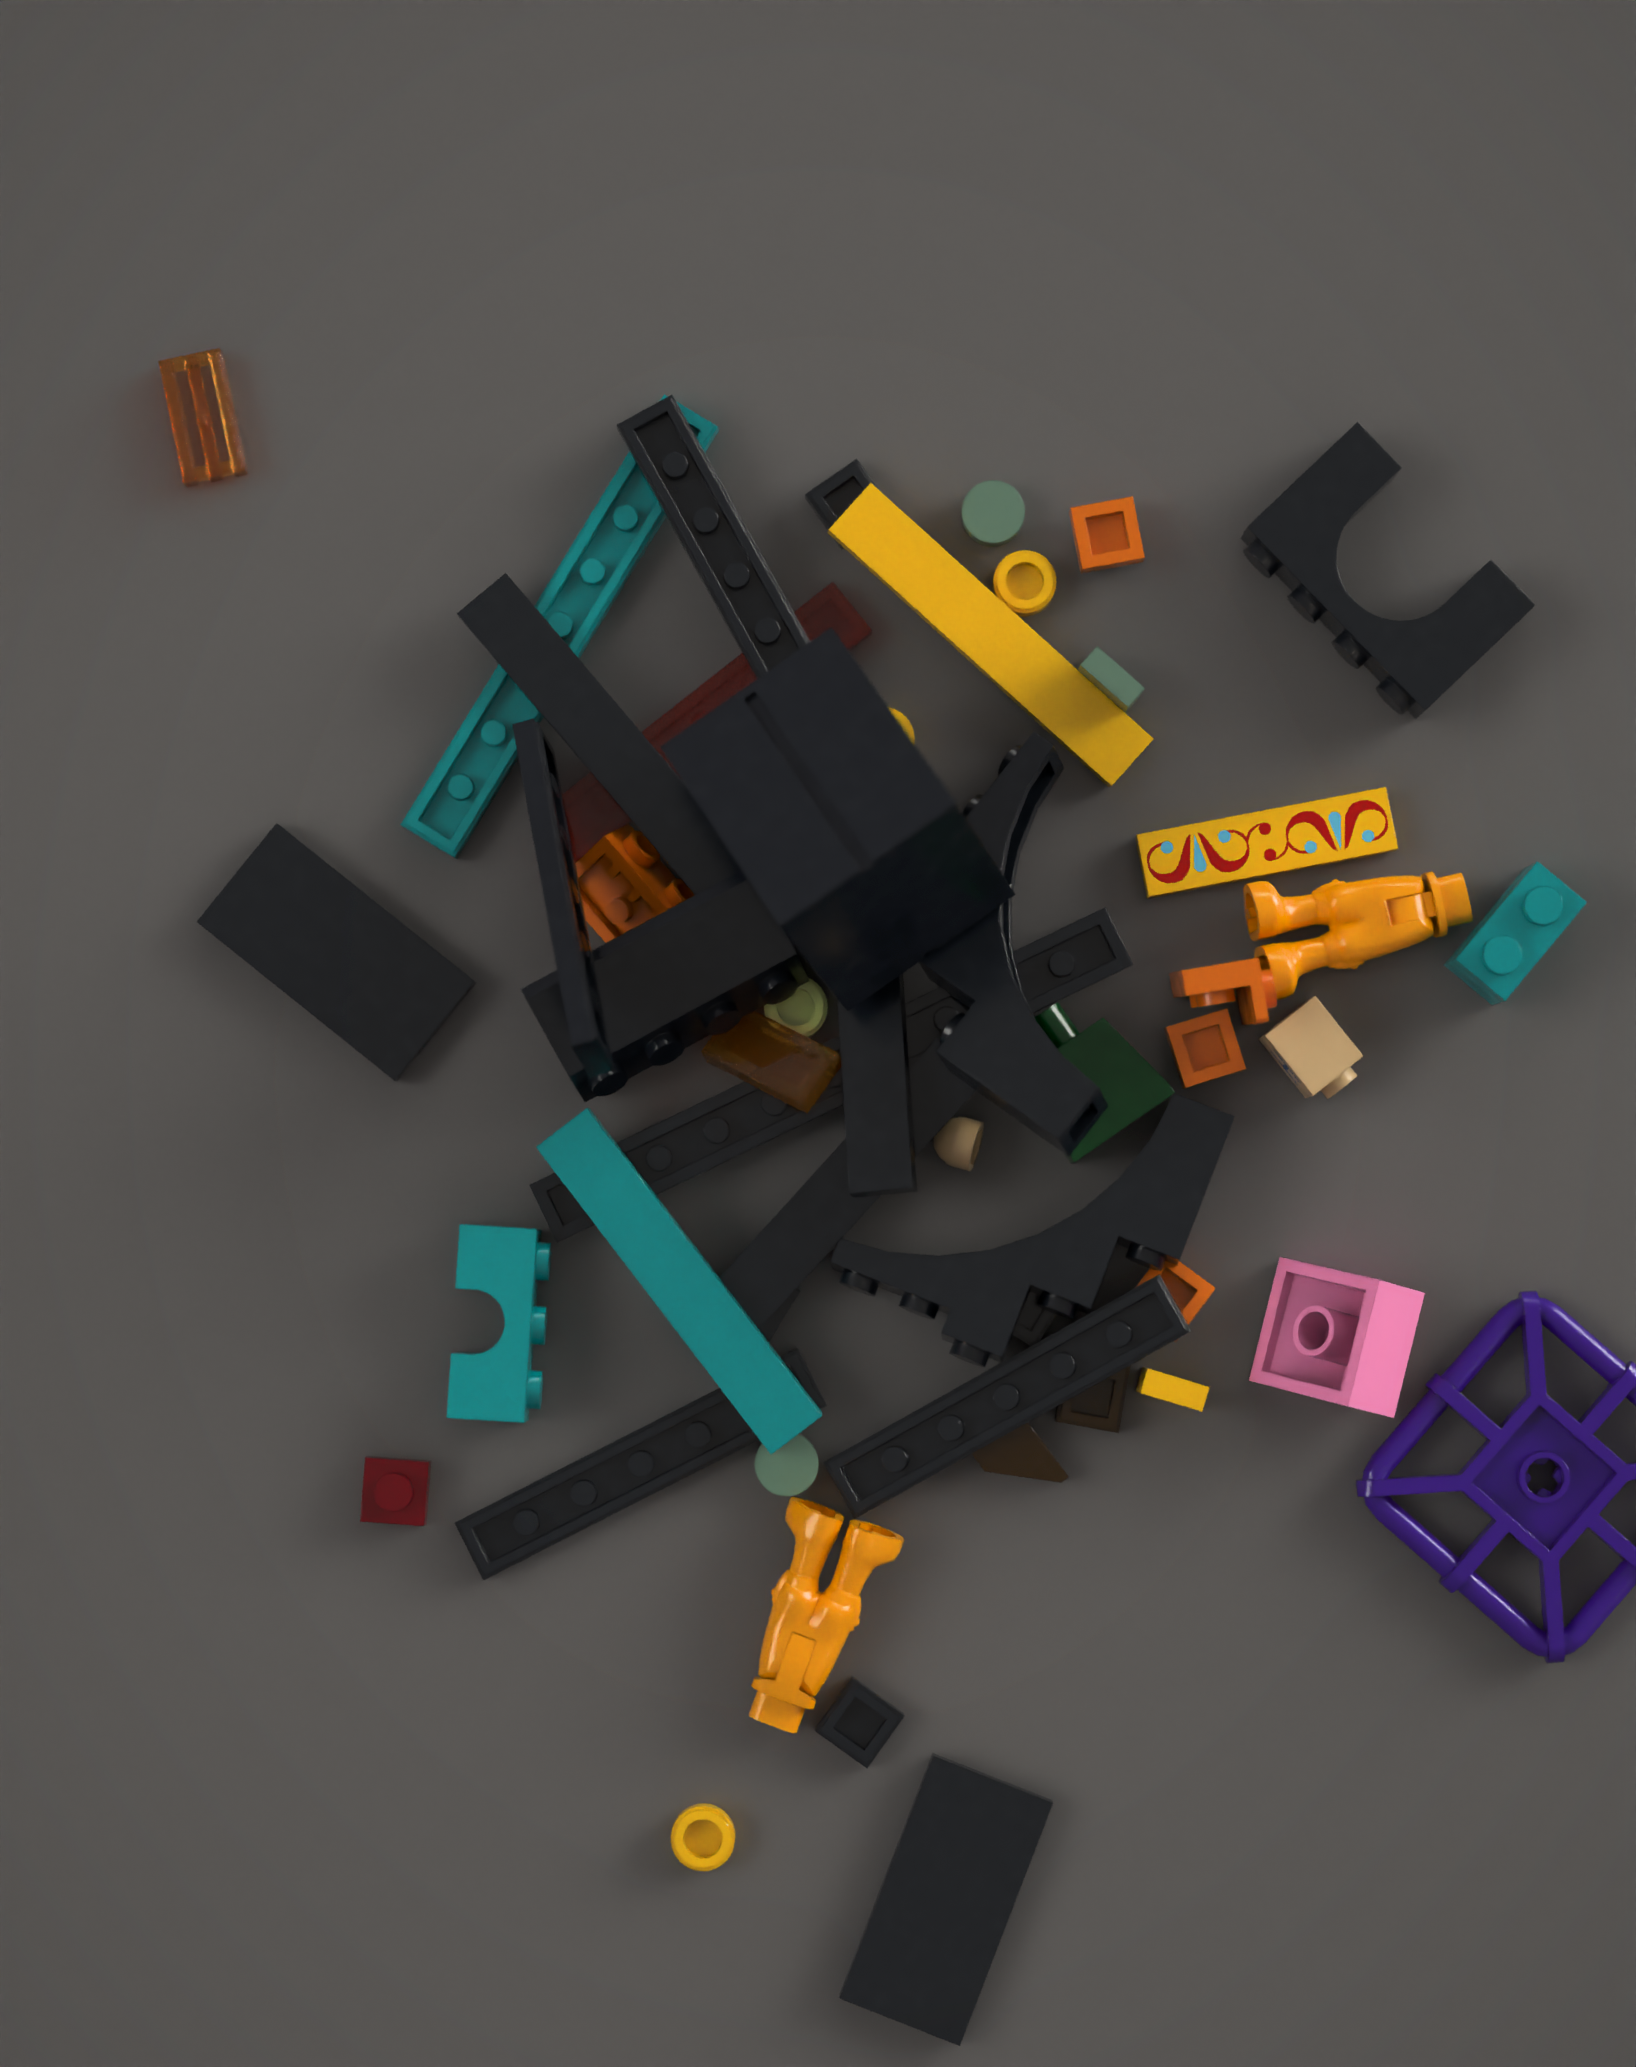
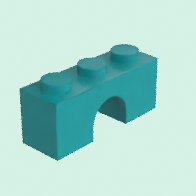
[446,1224,552,1423]

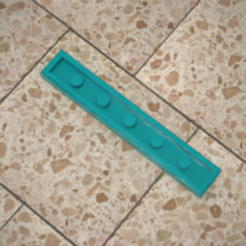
[536,1107,823,1455]

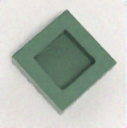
[1078,646,1145,713]

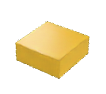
[1135,1367,1210,1412]

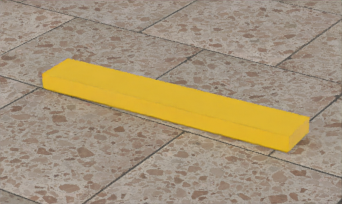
[827,483,1154,787]

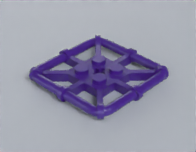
[1356,1291,1636,1663]

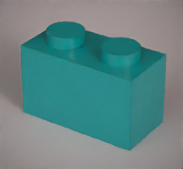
[1444,861,1587,1006]

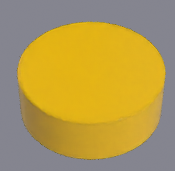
[992,550,1057,616]
[671,1803,735,1871]

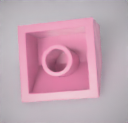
[1249,1257,1425,1418]

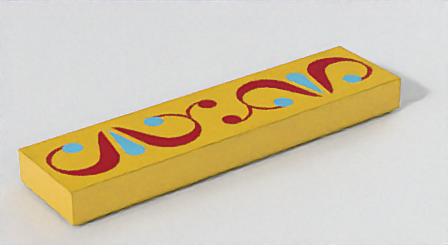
[1135,787,1398,899]

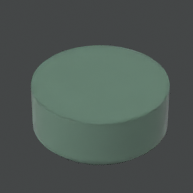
[961,480,1025,547]
[755,1434,819,1496]

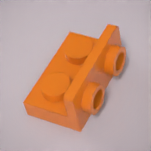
[575,824,694,943]
[1169,957,1277,1025]

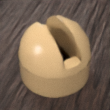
[934,1117,984,1171]

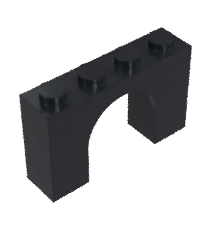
[1241,422,1535,719]

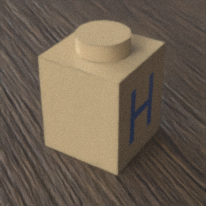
[1259,996,1363,1099]

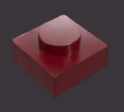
[360,1456,431,1526]

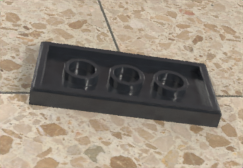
[197,823,476,1082]
[839,1753,1053,2046]

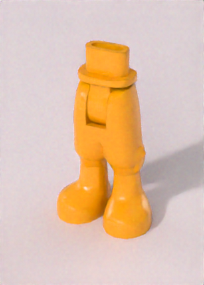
[1243,871,1473,1000]
[749,1497,904,1733]

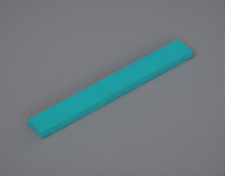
[400,394,719,860]

